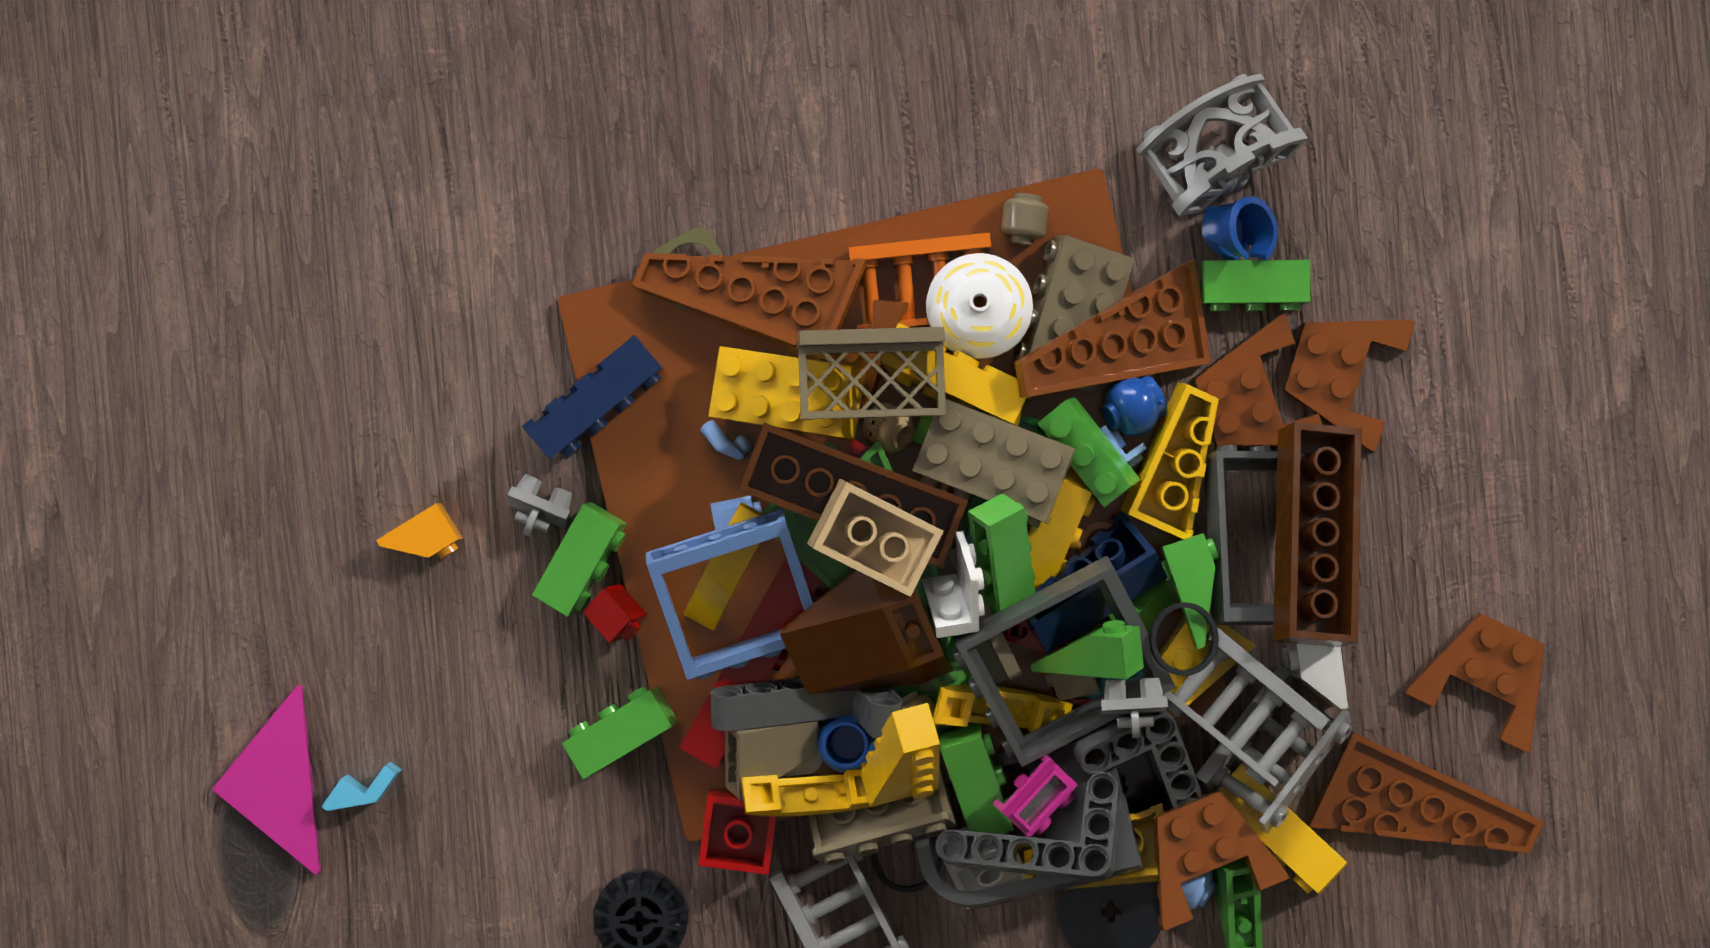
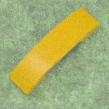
[683,502,764,631]
[933,685,1073,732]
[741,769,869,816]

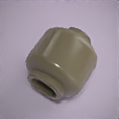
[1000,193,1049,246]

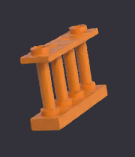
[849,233,991,329]

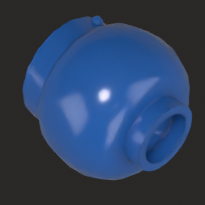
[1101,375,1167,436]
[818,715,876,773]

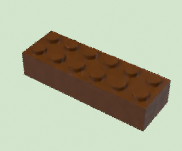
[738,422,968,568]
[1273,422,1362,647]

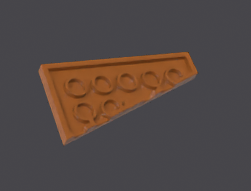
[631,253,867,359]
[1015,259,1211,398]
[1307,731,1545,854]

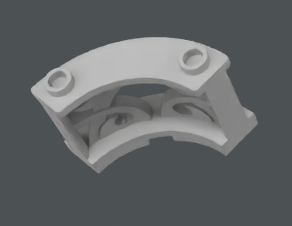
[1136,74,1308,216]

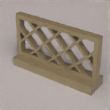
[796,327,946,420]

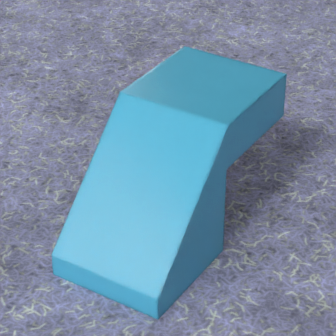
[322,762,402,811]

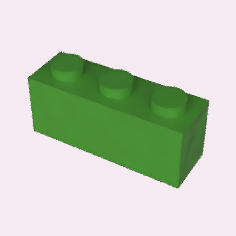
[1200,260,1311,312]
[1037,396,1141,508]
[968,493,1035,612]
[532,502,627,617]
[562,686,679,779]
[940,723,1014,834]

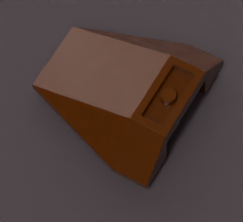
[780,569,954,694]

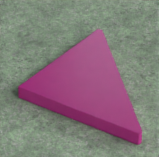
[212,684,321,875]

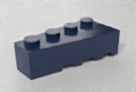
[522,335,664,460]
[1025,510,1167,654]

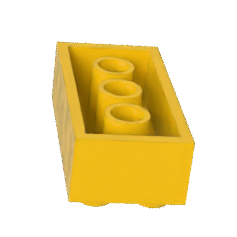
[708,346,866,440]

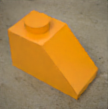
[376,503,463,560]

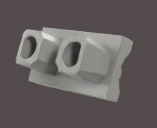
[507,474,572,537]
[1101,678,1168,738]

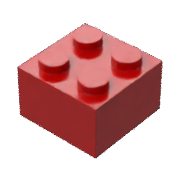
[698,789,777,875]

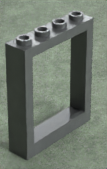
[1205,445,1359,625]
[952,556,1176,767]

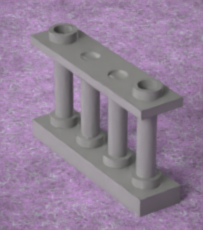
[1163,628,1329,787]
[1195,665,1352,834]
[769,853,910,948]

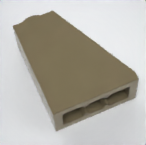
[725,720,821,800]

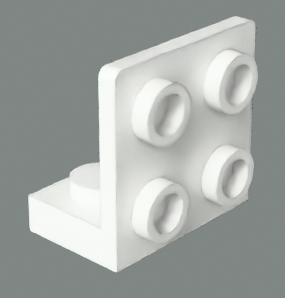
[922,531,985,638]

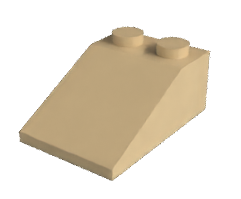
[807,479,944,597]

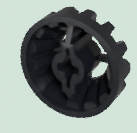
[593,869,689,948]

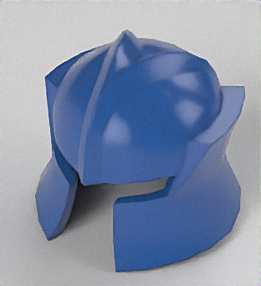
[1202,196,1278,261]

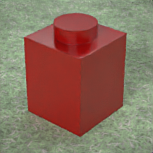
[582,584,647,643]

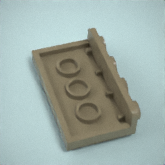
[1013,235,1135,393]
[912,399,1076,528]
[808,759,956,865]

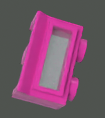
[992,755,1078,837]

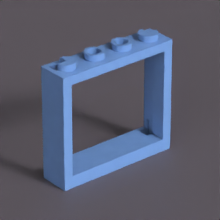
[645,508,814,680]

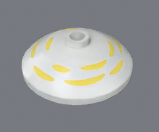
[926,253,1033,360]

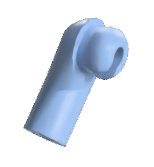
[700,420,752,460]

